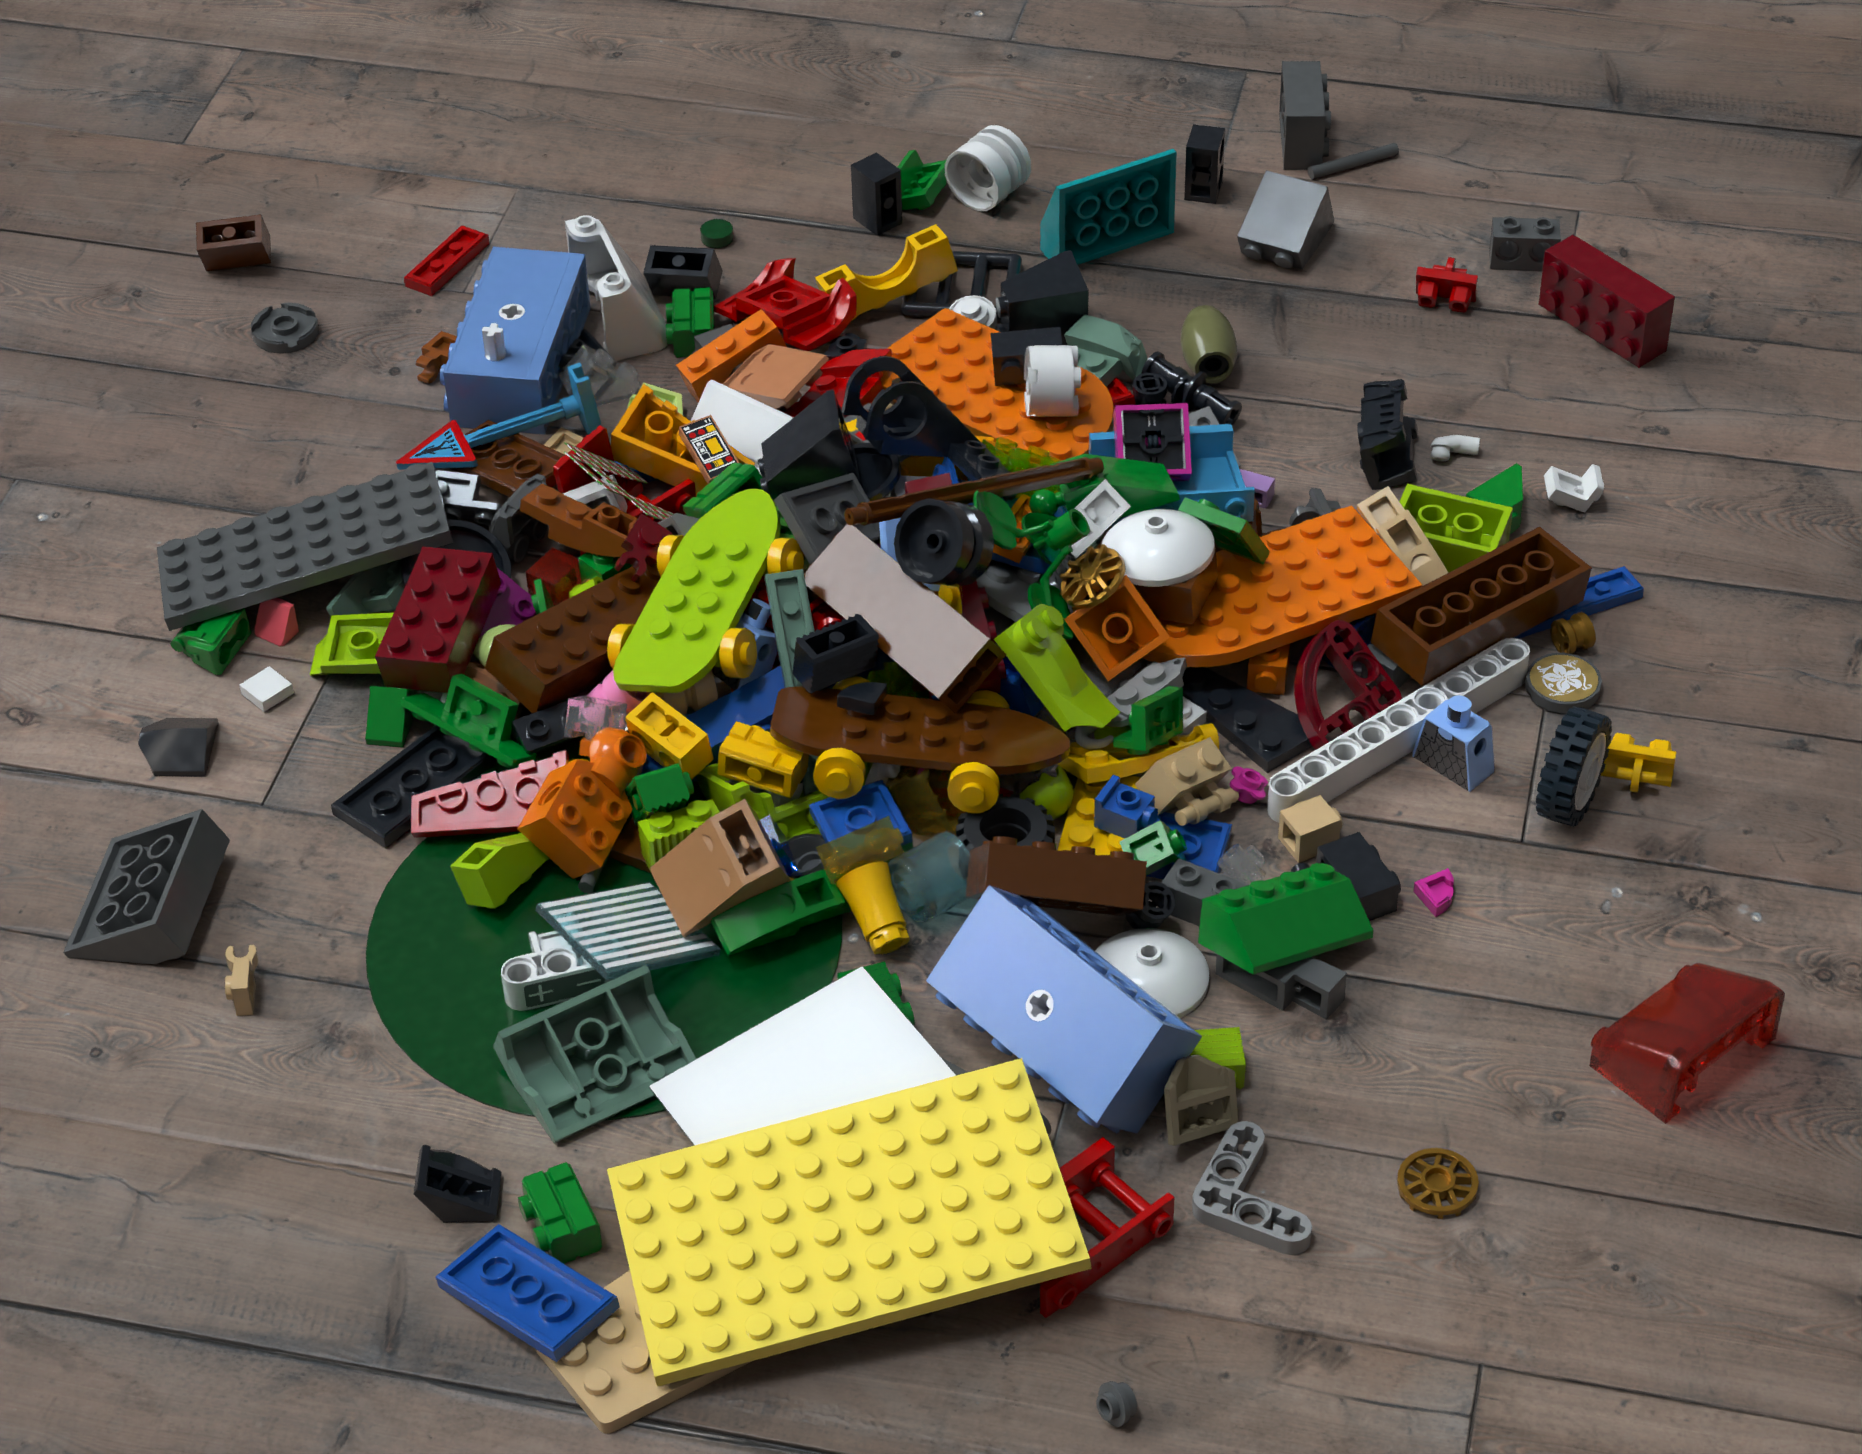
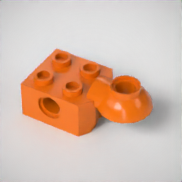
[517,727,647,879]

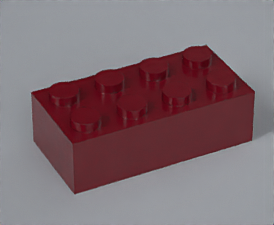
[1538,235,1675,368]
[375,547,502,693]

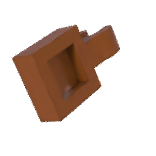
[416,331,457,384]

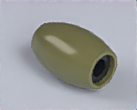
[1181,305,1237,383]

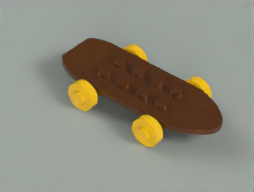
[770,676,1071,813]

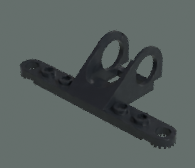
[842,356,1017,501]

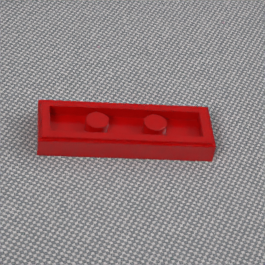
[404,225,489,296]

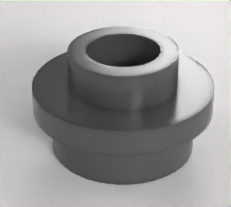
[1096,1381,1137,1427]

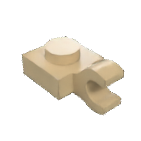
[225,945,258,1016]

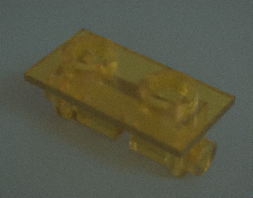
[816,816,904,885]

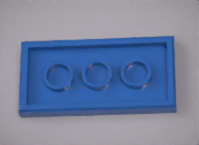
[436,1224,620,1362]

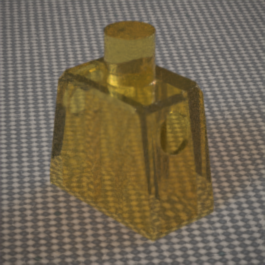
[886,766,966,840]

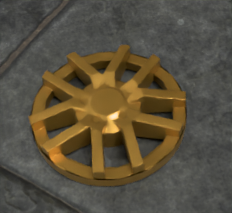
[1060,544,1125,609]
[1397,1148,1479,1219]

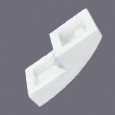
[1072,479,1131,558]

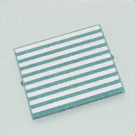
[535,882,721,980]

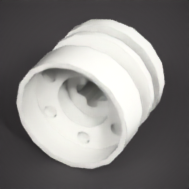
[945,125,1031,211]

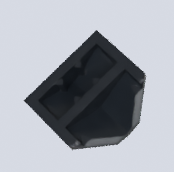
[138,718,219,777]
[413,1145,502,1223]

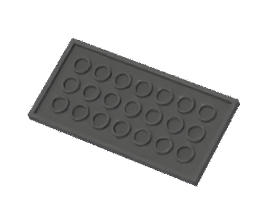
[157,462,453,631]

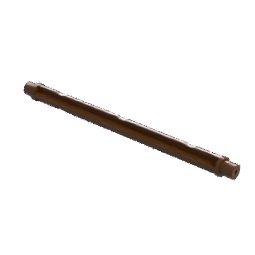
[844,457,1104,526]

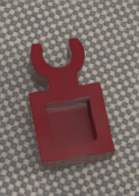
[615,513,673,582]

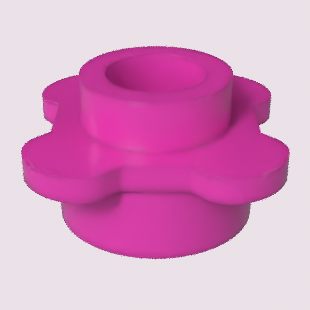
[1229,766,1268,804]

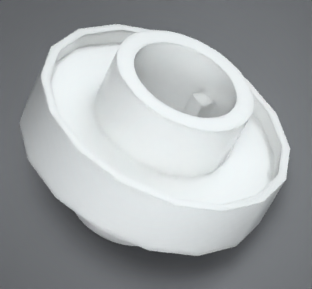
[949,295,997,329]

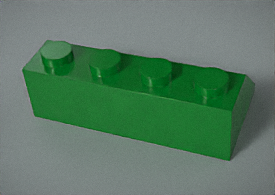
[1198,863,1374,975]

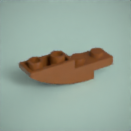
[520,484,637,557]

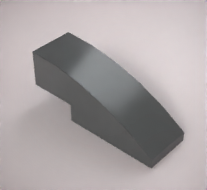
[1216,954,1347,1020]

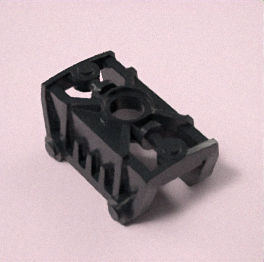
[1357,379,1418,490]

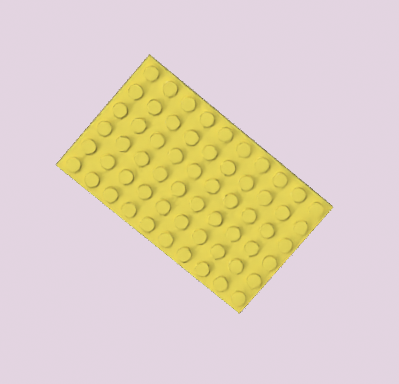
[607,1058,1091,1387]

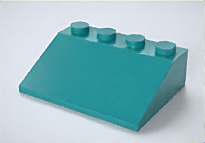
[1040,149,1177,265]

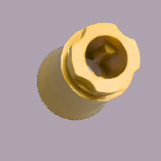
[836,861,910,955]

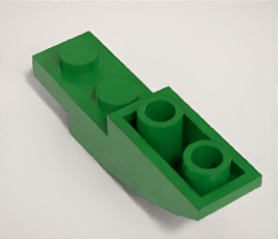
[710,865,856,956]

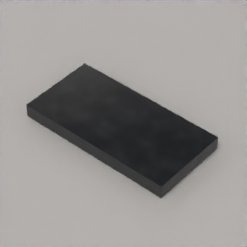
[331,725,497,848]

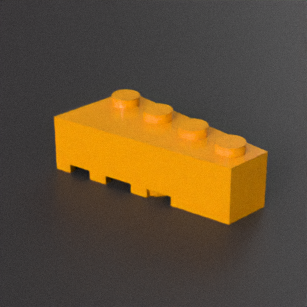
[611,384,755,496]

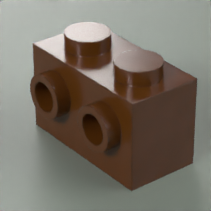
[196,214,271,272]

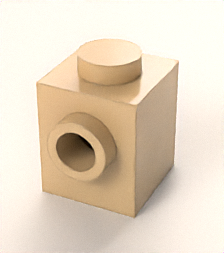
[1278,795,1343,863]

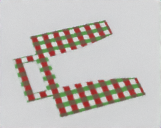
[564,442,673,521]

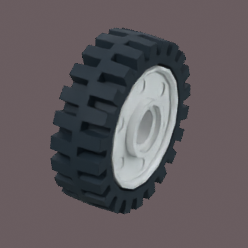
[1536,706,1612,827]

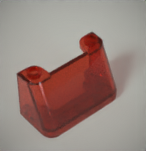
[1589,963,1785,1124]

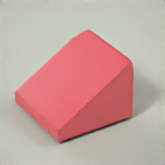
[255,597,299,647]

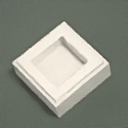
[240,666,294,712]

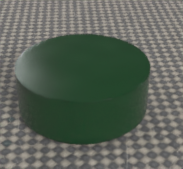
[700,219,734,248]

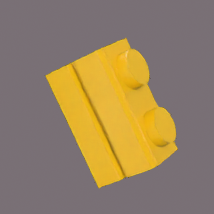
[717,721,809,799]

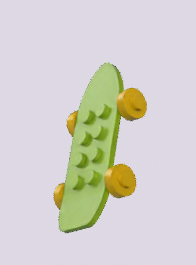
[607,488,804,693]

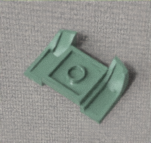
[1064,315,1148,387]

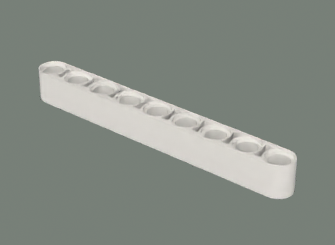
[1267,638,1530,823]

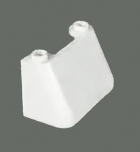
[565,215,668,361]

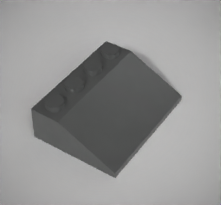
[63,809,230,964]

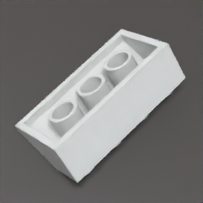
[691,379,794,476]

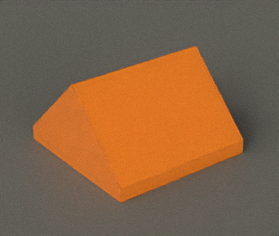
[1064,575,1170,681]

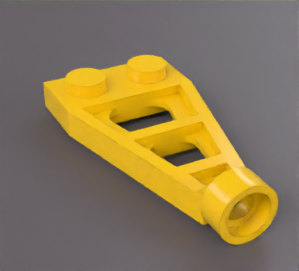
[1058,723,1219,784]

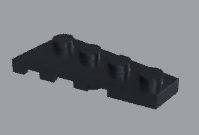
[1182,667,1313,773]

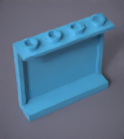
[1089,424,1255,526]

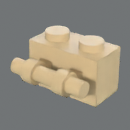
[1135,737,1239,826]

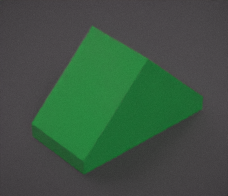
[365,686,421,748]

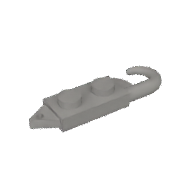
[1075,658,1187,750]

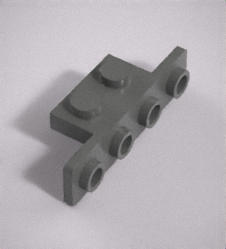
[436,470,502,526]

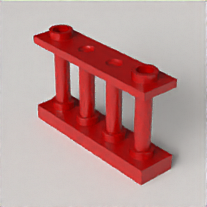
[1038,1137,1175,1318]

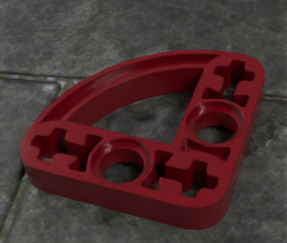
[1294,620,1402,750]

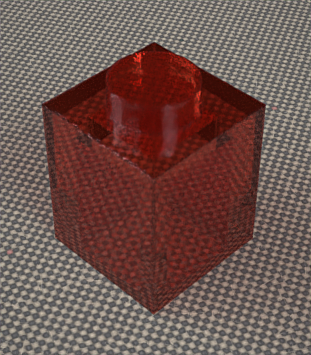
[526,547,581,606]

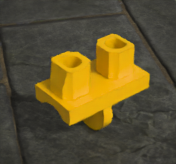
[1601,733,1676,793]

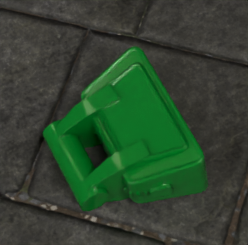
[170,608,252,675]

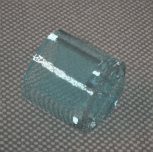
[888,831,970,923]

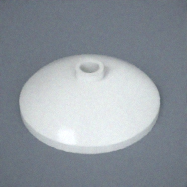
[1101,509,1215,587]
[1095,928,1209,1018]

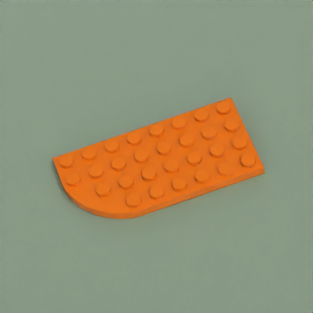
[881,308,1114,468]
[1127,505,1422,667]

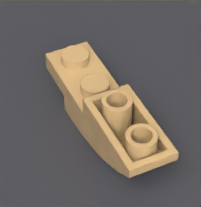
[1357,486,1448,586]

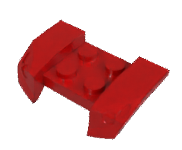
[714,258,857,351]
[779,349,892,418]

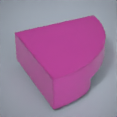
[1413,868,1454,917]

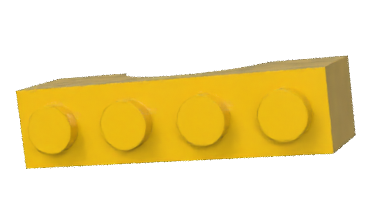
[815,224,958,320]

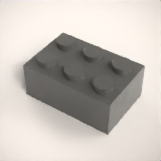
[1279,61,1331,170]

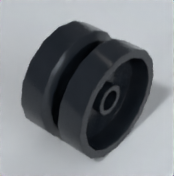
[894,498,994,587]

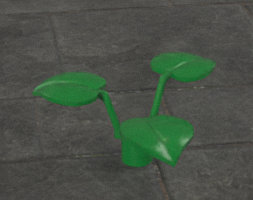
[973,490,1090,640]

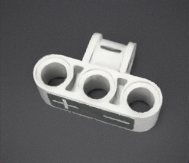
[501,924,620,1011]

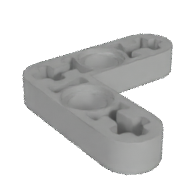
[1192,1121,1312,1255]

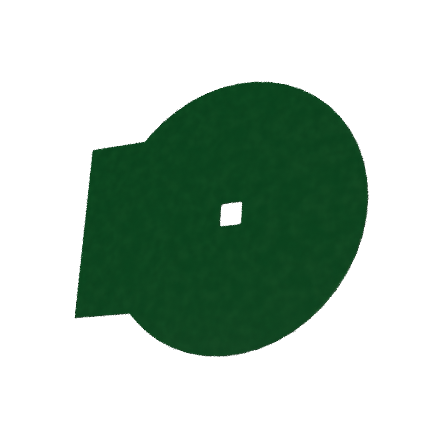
[366,732,842,1120]

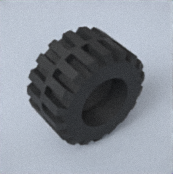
[956,794,1055,882]

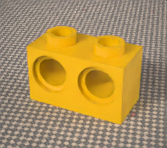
[625,692,713,780]

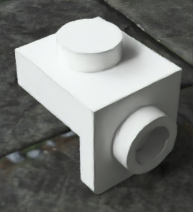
[1544,464,1604,513]

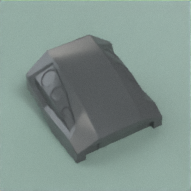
[489,474,548,563]

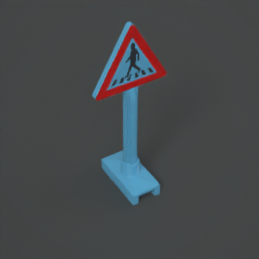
[396,363,602,470]

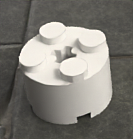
[1024,345,1081,417]

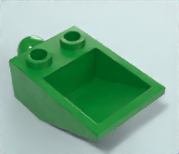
[1029,454,1180,519]

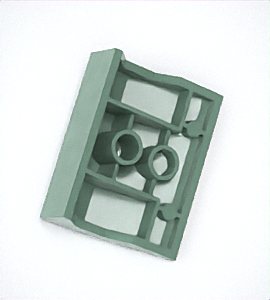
[493,965,696,1144]

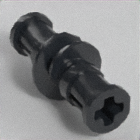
[1141,351,1242,425]

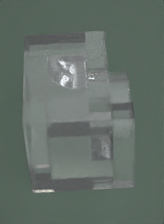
[564,696,628,741]

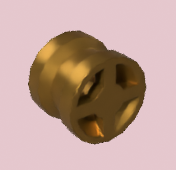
[1550,612,1596,654]

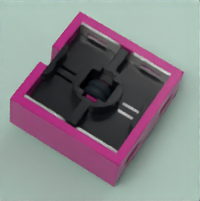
[1113,403,1192,481]

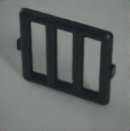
[901,251,1022,320]

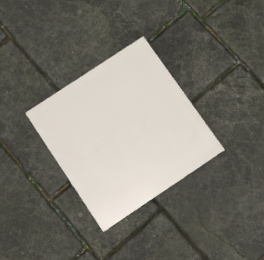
[649,967,956,1145]

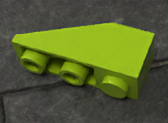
[450,833,550,909]

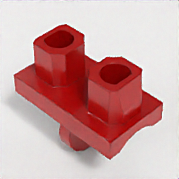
[1416,257,1478,313]

